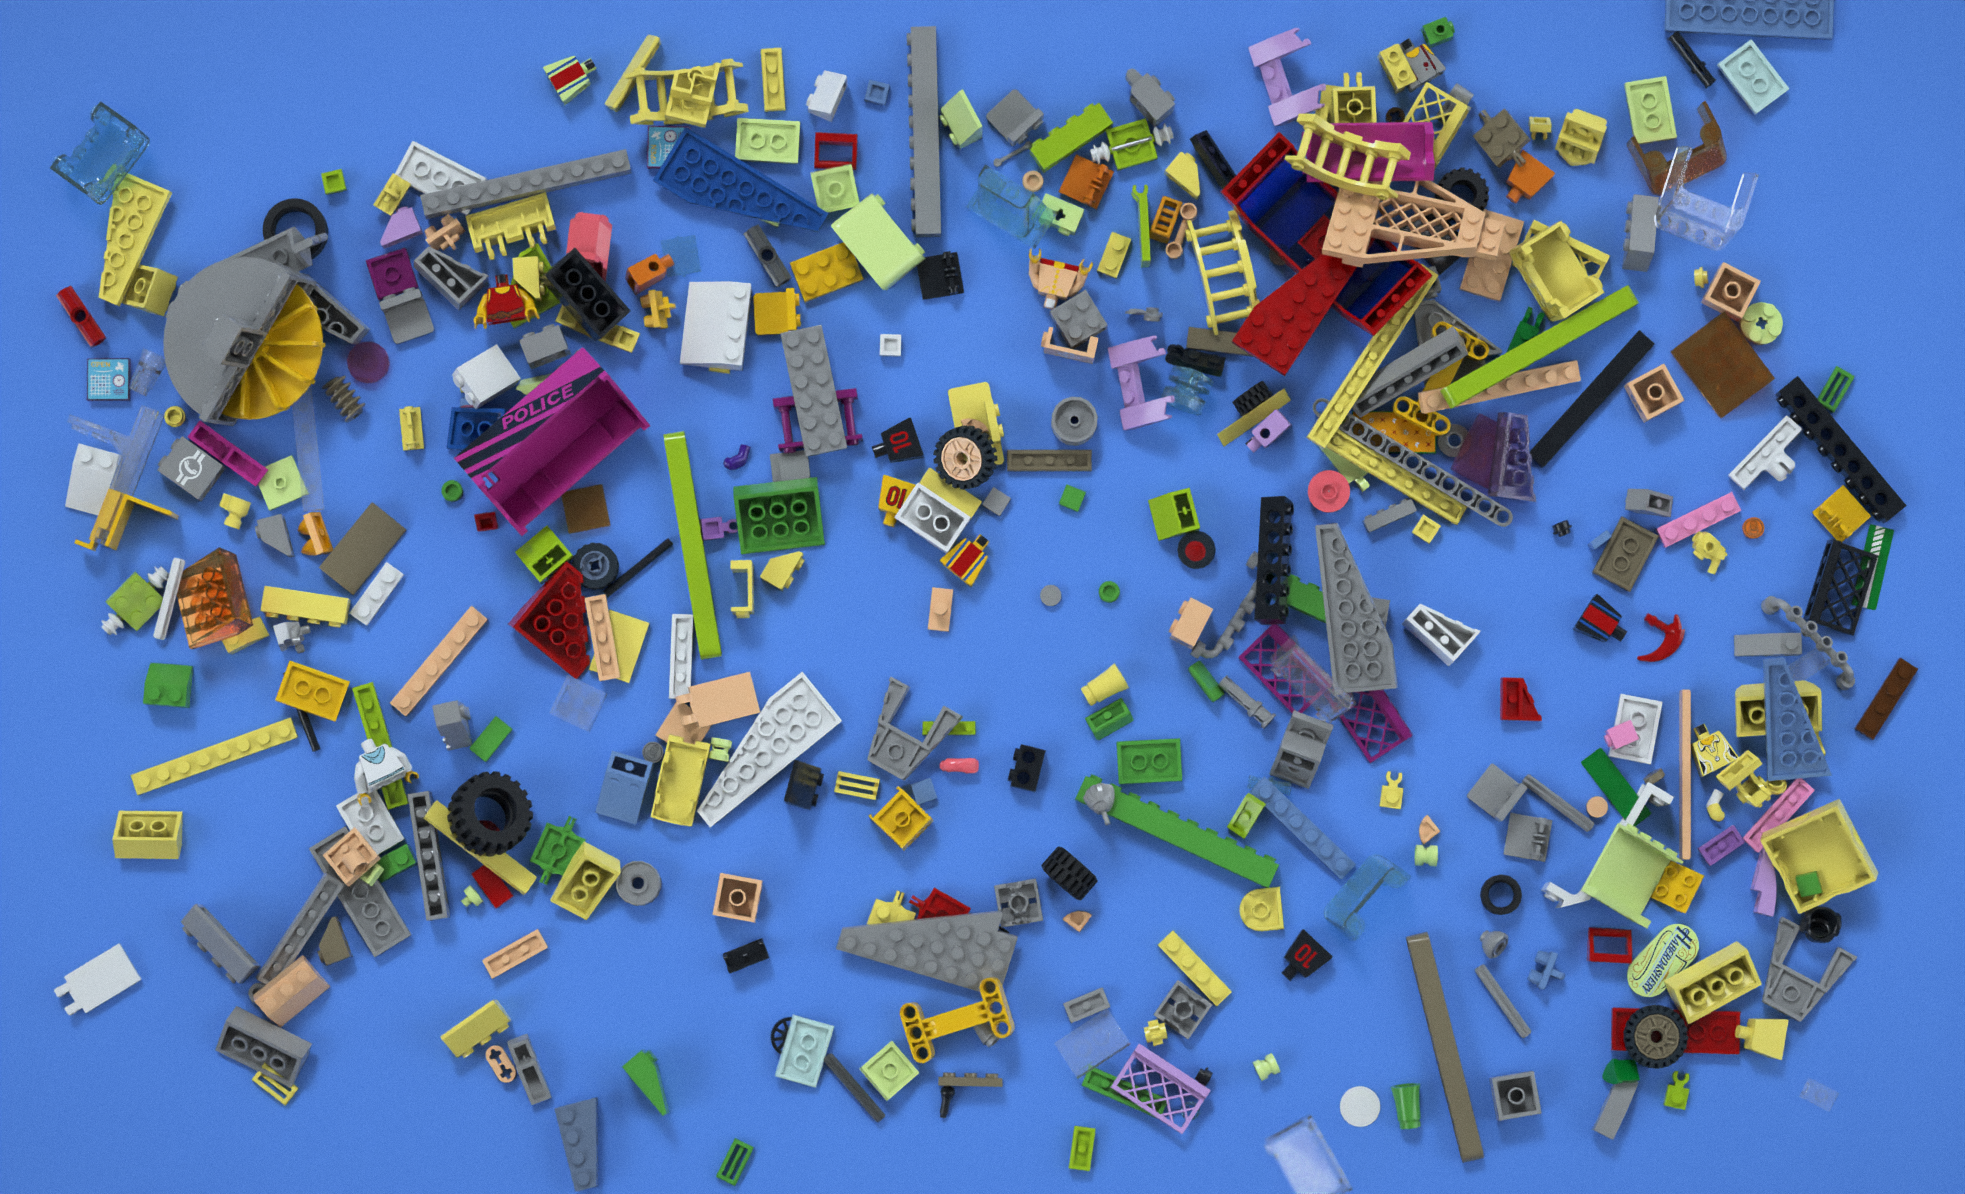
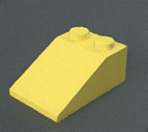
[550,842,621,920]

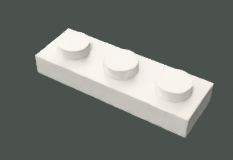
[349,562,404,626]

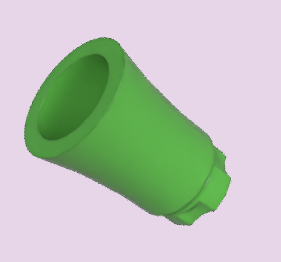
[1391,1083,1421,1129]

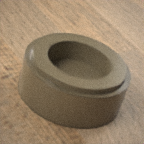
[1643,768,1665,784]

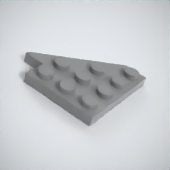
[1414,299,1502,386]

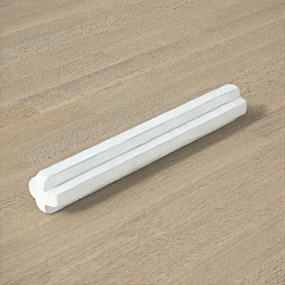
[153,558,185,640]

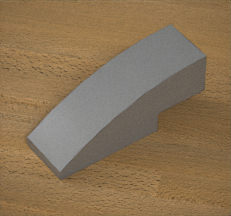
[507,1034,552,1105]
[1592,1081,1639,1140]

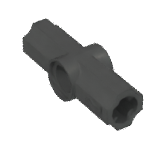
[743,224,792,288]

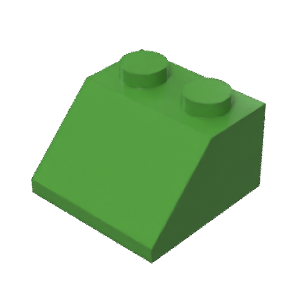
[143,663,193,708]

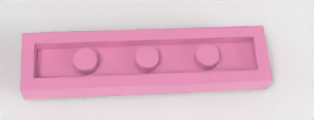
[1656,492,1741,548]
[1742,778,1815,853]

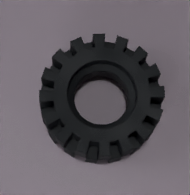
[1232,381,1273,416]

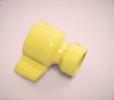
[219,493,251,530]

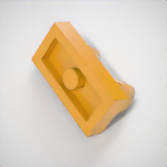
[297,512,333,556]

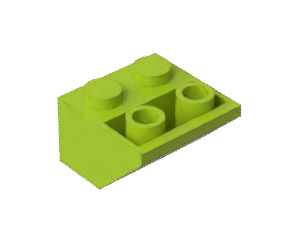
[1148,488,1200,541]
[515,525,573,584]

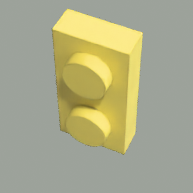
[1097,232,1131,279]

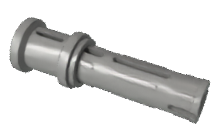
[1218,675,1276,729]

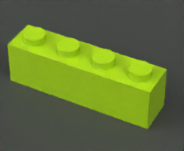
[1030,103,1113,173]

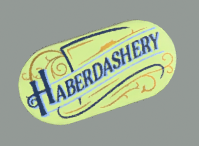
[1627,924,1699,997]

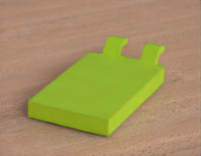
[1131,185,1151,268]

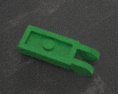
[1506,306,1545,353]

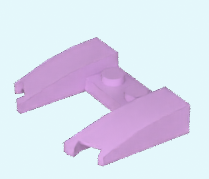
[1248,28,1326,126]
[1108,336,1175,430]

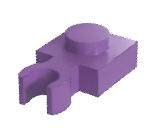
[700,517,738,541]

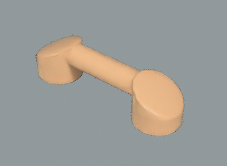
[1166,203,1198,259]

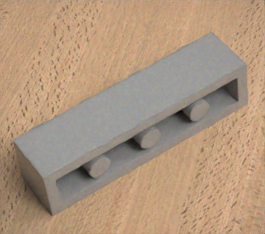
[1362,498,1417,533]

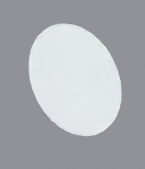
[1340,1086,1380,1127]

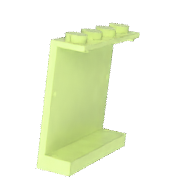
[1581,823,1684,928]

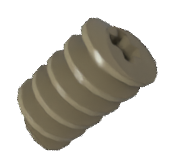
[322,375,365,423]

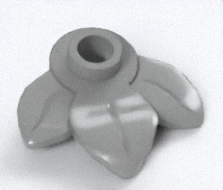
[1125,307,1163,321]

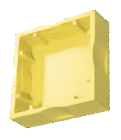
[1760,799,1878,914]

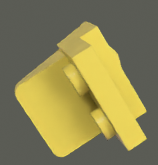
[1555,109,1607,166]

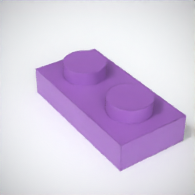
[1697,825,1745,866]

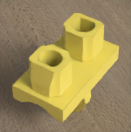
[373,173,411,216]

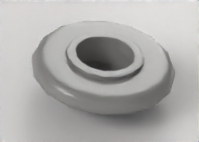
[1438,424,1471,457]

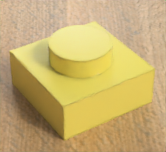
[1411,514,1441,544]

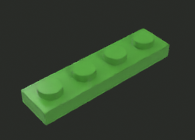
[1081,1066,1166,1119]

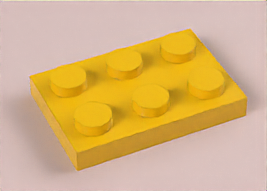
[790,242,864,302]
[275,660,350,722]

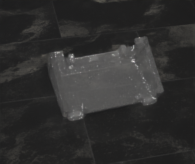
[1263,1114,1353,1194]

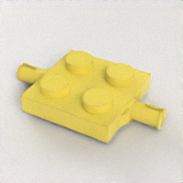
[866,890,916,925]

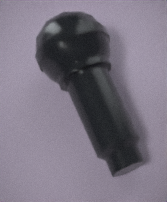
[940,1086,955,1118]

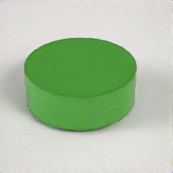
[441,480,463,502]
[1099,581,1120,603]

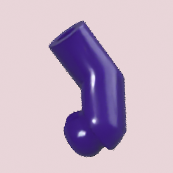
[723,444,751,470]

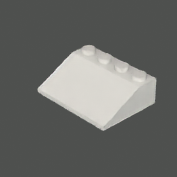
[680,281,752,371]

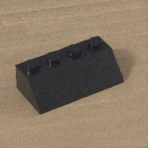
[539,248,631,341]

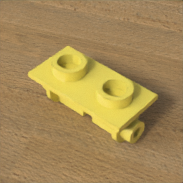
[399,406,424,451]

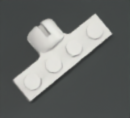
[1728,415,1802,490]

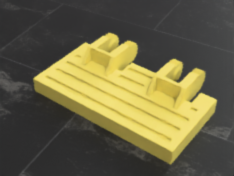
[465,192,556,260]

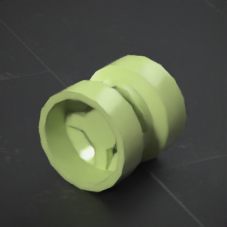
[708,737,732,762]
[1414,845,1438,866]
[1252,1053,1281,1081]

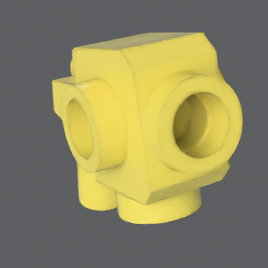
[1692,531,1728,575]

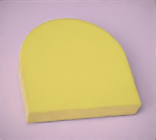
[1239,887,1284,931]

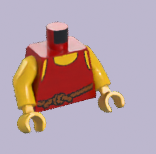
[474,274,540,329]

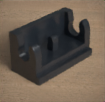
[723,938,770,974]

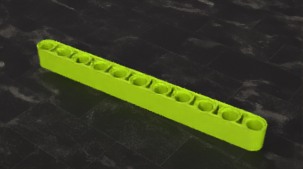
[1440,285,1639,409]
[663,431,722,660]

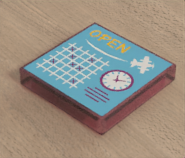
[87,358,131,401]

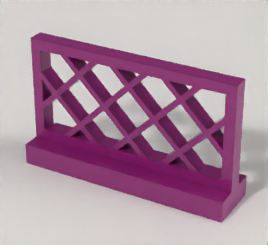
[1238,624,1333,713]
[1324,687,1413,763]

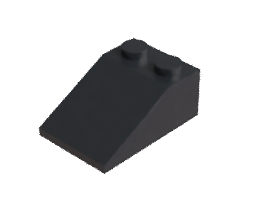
[784,760,824,810]

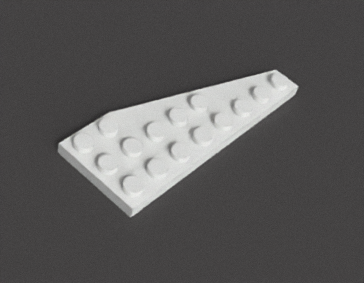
[697,672,842,828]

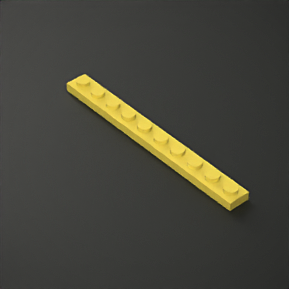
[1306,263,1439,449]

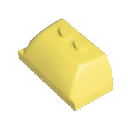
[1735,680,1822,737]

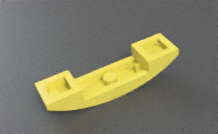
[555,305,640,353]

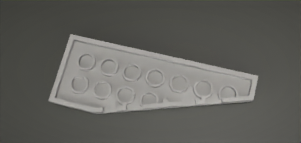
[1315,523,1398,694]

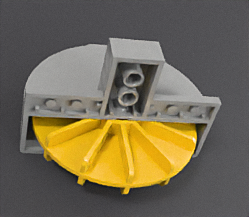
[163,257,325,426]

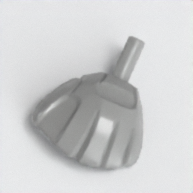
[1083,783,1115,826]

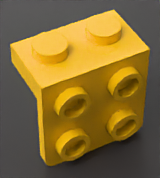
[753,288,801,335]

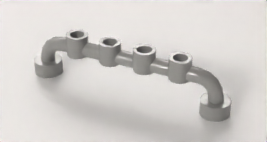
[1190,551,1258,659]
[1761,596,1855,690]

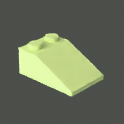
[939,89,983,149]

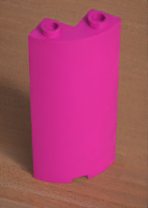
[1302,122,1435,182]

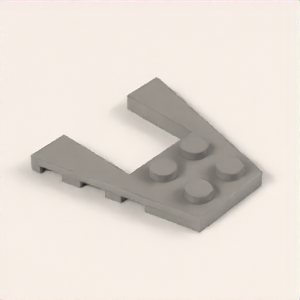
[867,677,963,781]
[1761,917,1857,1022]

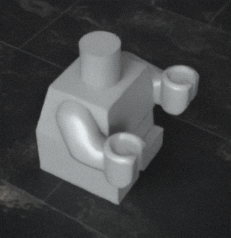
[273,622,311,653]

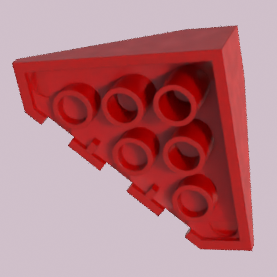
[508,561,590,680]

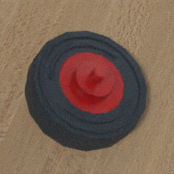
[1177,531,1216,569]

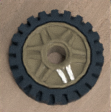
[1623,1005,1688,1068]

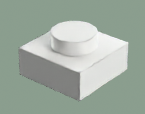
[880,334,901,357]

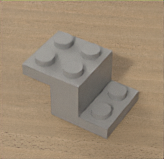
[1269,710,1334,789]

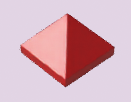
[474,512,498,532]

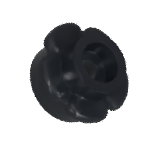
[1552,520,1572,537]
[1195,1067,1213,1087]

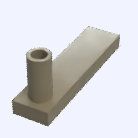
[1186,327,1253,357]

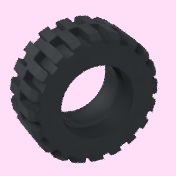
[447,771,533,857]

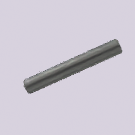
[824,1053,885,1122]

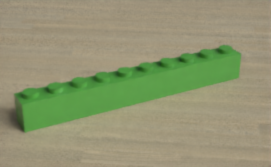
[1075,774,1279,888]

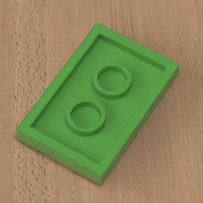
[1116,738,1182,784]

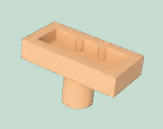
[928,587,953,632]

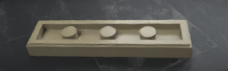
[1007,450,1092,472]

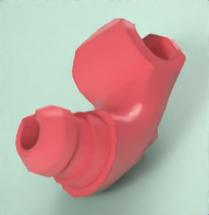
[939,758,979,774]

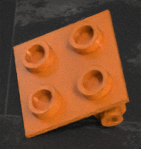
[1059,154,1114,209]

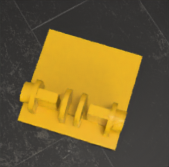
[1812,485,1871,543]
[1650,860,1704,914]

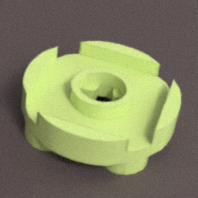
[1739,302,1783,345]

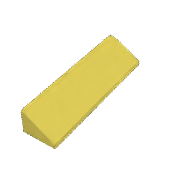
[605,35,661,112]

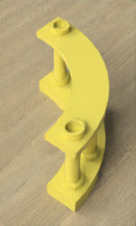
[625,59,749,125]
[1285,113,1411,200]
[1185,210,1260,335]

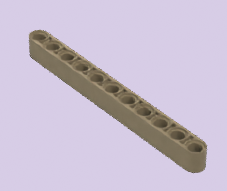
[1406,932,1484,1163]

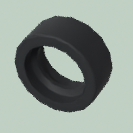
[1480,874,1522,915]

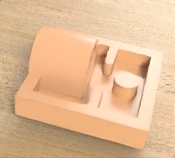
[323,827,381,887]

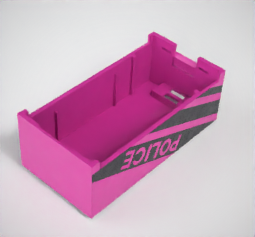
[454,347,650,536]

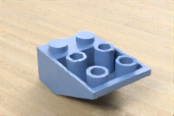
[595,751,654,825]

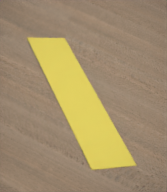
[1217,388,1291,446]

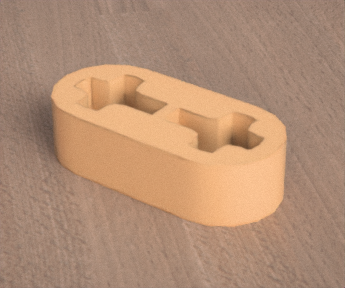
[486,1045,517,1083]

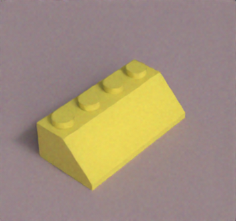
[1664,941,1762,1024]

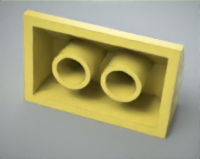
[112,811,183,859]
[440,1000,512,1058]

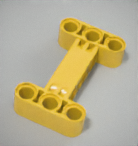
[1393,322,1489,436]
[900,977,1015,1063]

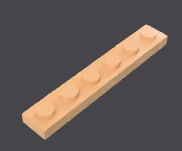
[390,606,488,717]

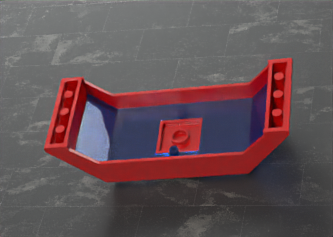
[1221,132,1433,336]

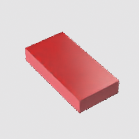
[471,865,513,909]

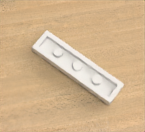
[669,614,694,699]

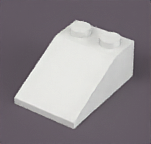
[65,443,124,516]
[894,483,971,554]

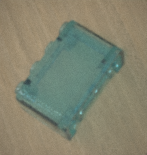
[50,101,150,205]

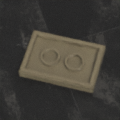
[1592,516,1659,592]

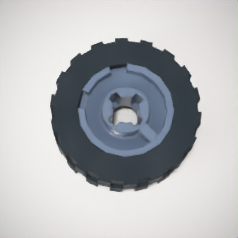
[572,542,619,590]

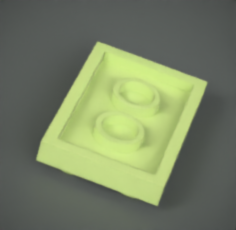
[1624,76,1677,145]
[735,118,800,164]

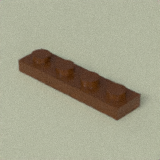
[1854,658,1918,740]

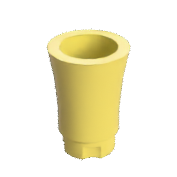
[1081,663,1129,706]

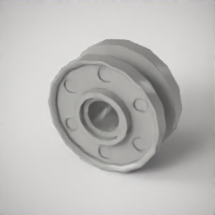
[616,861,661,906]

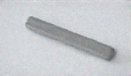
[1522,774,1594,832]
[1475,964,1531,1038]

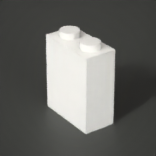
[452,344,521,409]

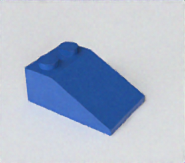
[446,407,509,451]

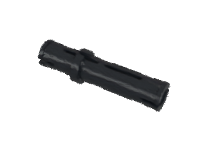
[1668,31,1716,88]

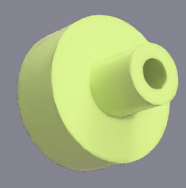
[461,885,483,907]

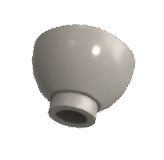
[1480,930,1508,959]

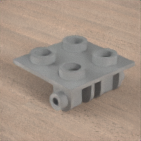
[1503,813,1552,862]

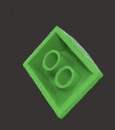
[622,1050,669,1116]

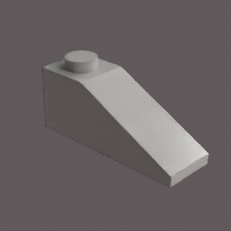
[1734,633,1802,656]

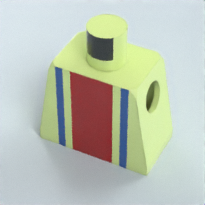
[543,56,597,105]

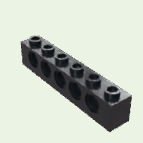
[1254,496,1294,625]

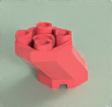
[566,212,612,281]

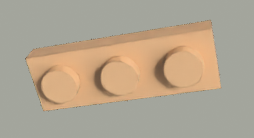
[482,929,549,979]

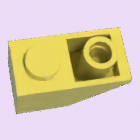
[512,256,545,301]
[760,551,805,591]

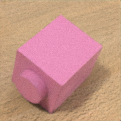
[1604,720,1639,750]

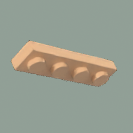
[585,594,621,681]

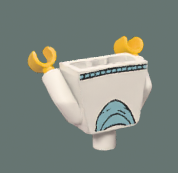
[354,739,419,806]

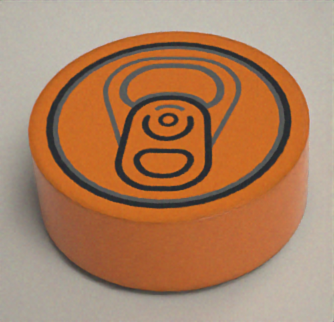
[1742,517,1764,539]

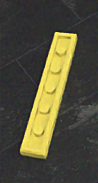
[423,800,537,895]

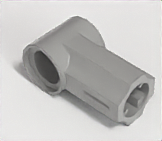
[1436,83,1474,125]

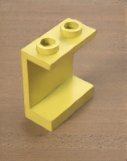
[730,560,754,618]

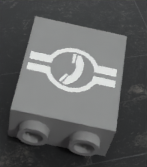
[158,436,226,502]

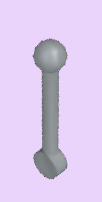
[993,141,1032,167]

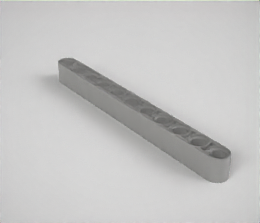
[1313,398,1513,527]

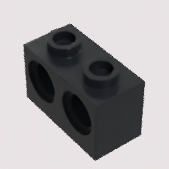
[1007,744,1046,792]

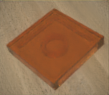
[561,484,611,534]

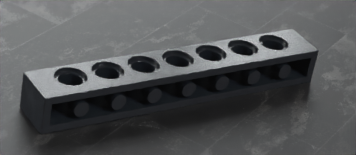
[1775,376,1907,523]

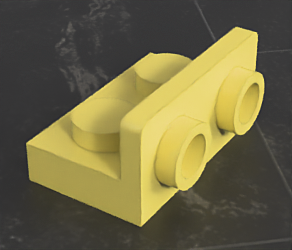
[1378,44,1416,94]

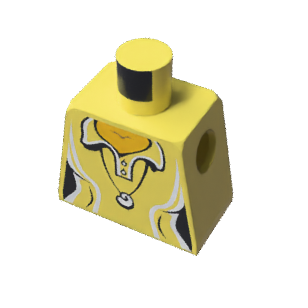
[1691,723,1738,777]

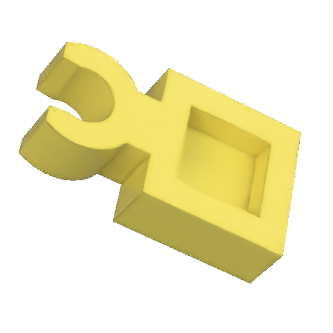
[1379,771,1403,809]

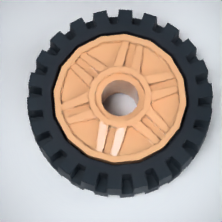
[933,425,997,490]

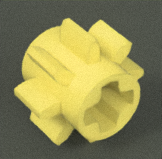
[1143,1019,1168,1046]

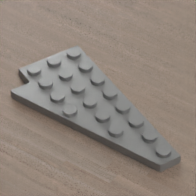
[836,910,1018,993]

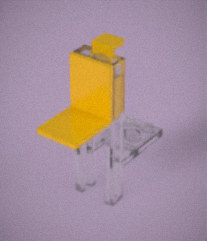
[67,405,179,551]

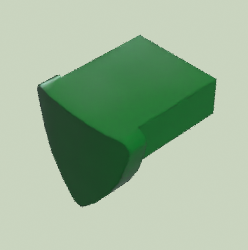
[1602,1058,1640,1084]

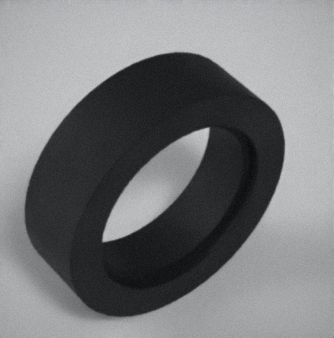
[263,198,328,259]

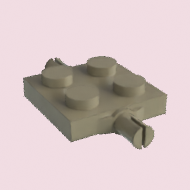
[1473,108,1531,168]

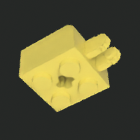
[1331,72,1377,123]

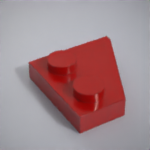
[1500,677,1542,721]

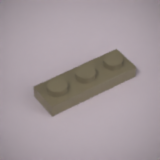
[938,1072,1003,1087]

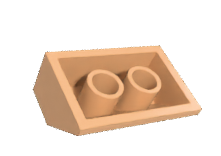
[253,955,330,1028]

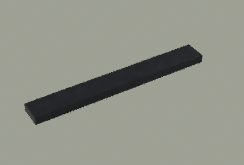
[1527,330,1655,468]

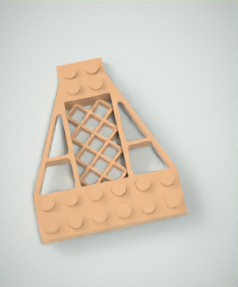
[1322,181,1505,268]

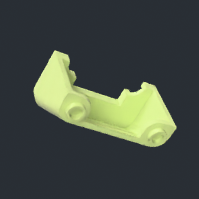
[831,193,926,290]

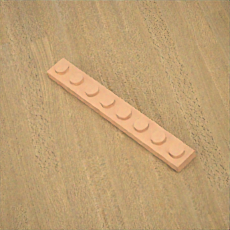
[1418,360,1581,414]

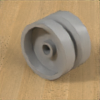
[1051,397,1098,446]

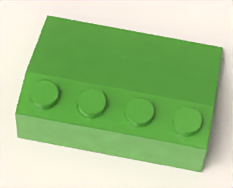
[733,477,825,554]

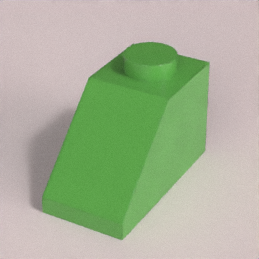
[377,844,418,883]

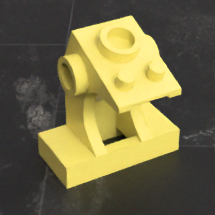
[1716,750,1772,808]

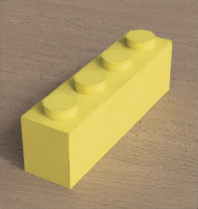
[260,586,351,628]

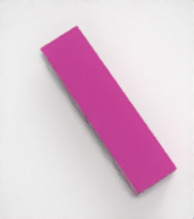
[188,421,268,487]

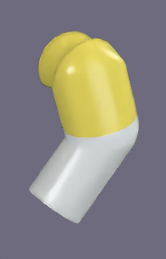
[1706,789,1725,822]

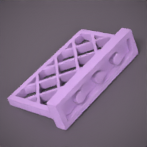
[1110,1044,1211,1134]

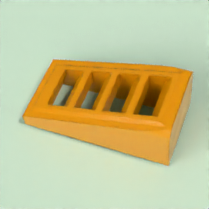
[1149,196,1183,244]

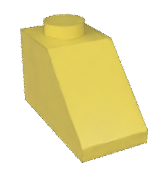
[1164,152,1200,200]
[220,617,270,654]

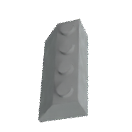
[181,904,260,984]
[216,1006,312,1087]

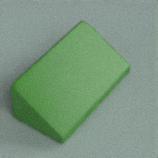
[1188,661,1224,702]
[1085,698,1134,740]

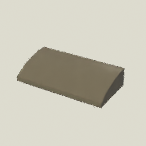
[319,502,407,595]

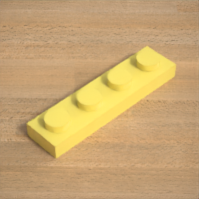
[1158,930,1232,1006]

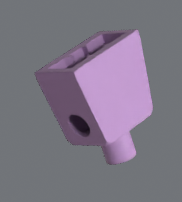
[1245,409,1292,453]

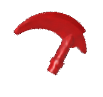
[1637,613,1685,662]

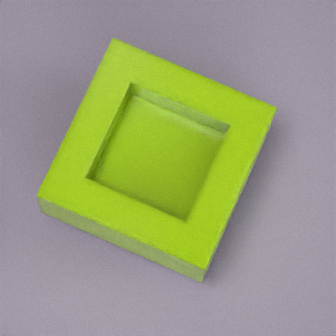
[321,169,347,195]

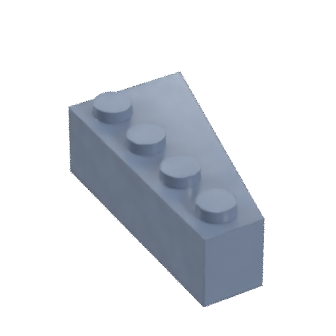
[554,1097,598,1192]

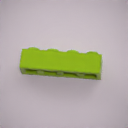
[922,721,975,735]

